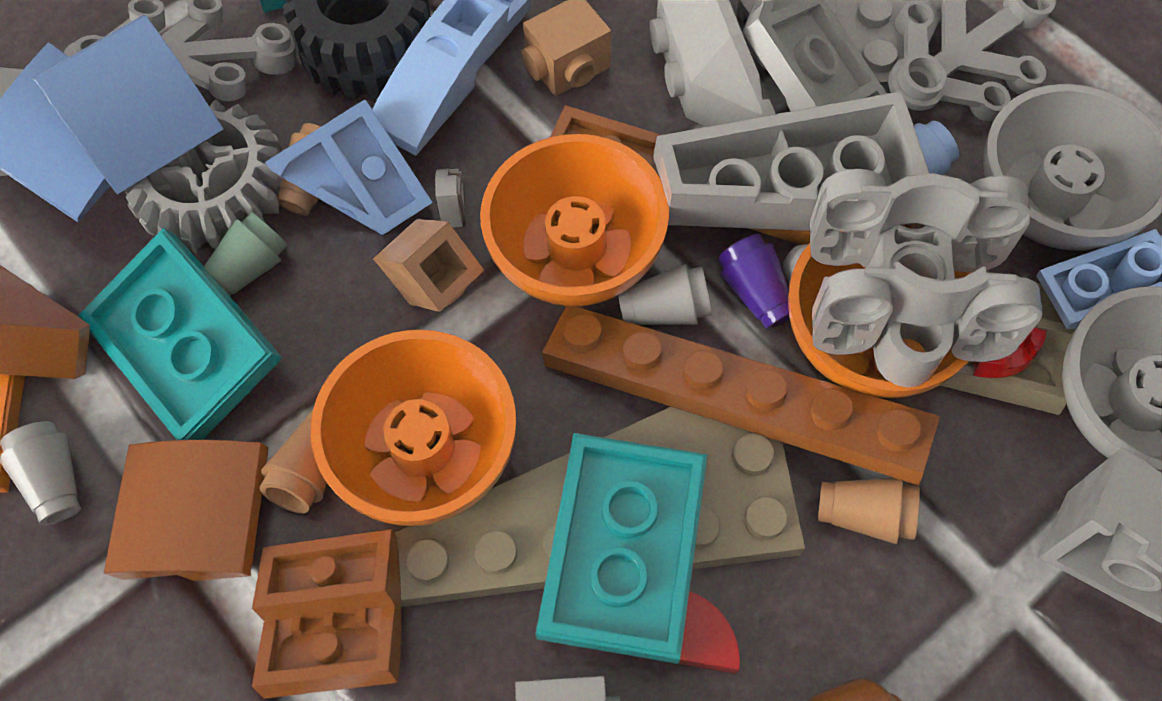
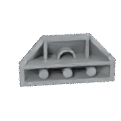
[649,0,776,127]

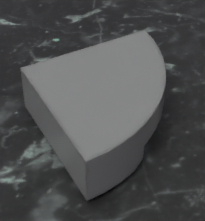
[435,168,466,228]

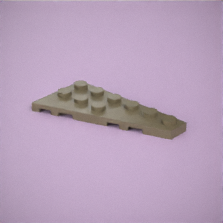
[395,363,805,607]

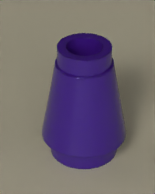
[718,234,790,330]

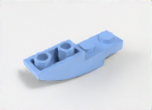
[372,0,531,155]
[1036,229,1162,329]

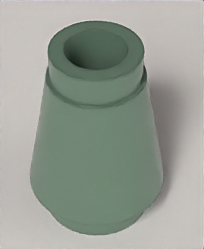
[204,212,288,296]

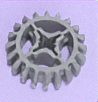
[124,99,283,254]

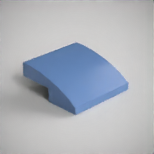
[32,15,223,194]
[0,42,110,222]

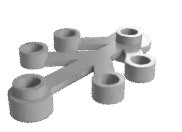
[64,0,296,101]
[888,0,1056,122]

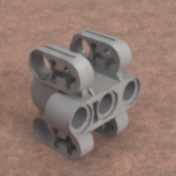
[810,169,1042,387]

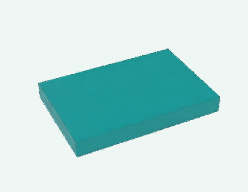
[78,228,283,440]
[536,433,708,664]

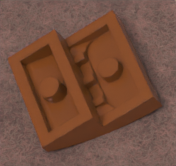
[103,440,269,581]
[252,529,401,699]

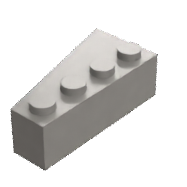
[651,91,929,231]
[1038,447,1162,624]

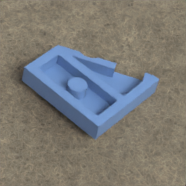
[265,100,433,235]

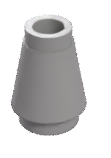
[619,264,712,325]
[0,421,81,525]

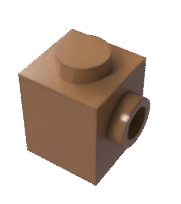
[521,0,611,97]
[373,219,484,312]

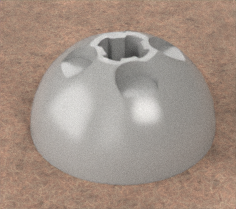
[983,84,1162,251]
[1062,286,1162,473]

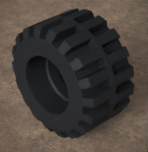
[283,0,431,100]

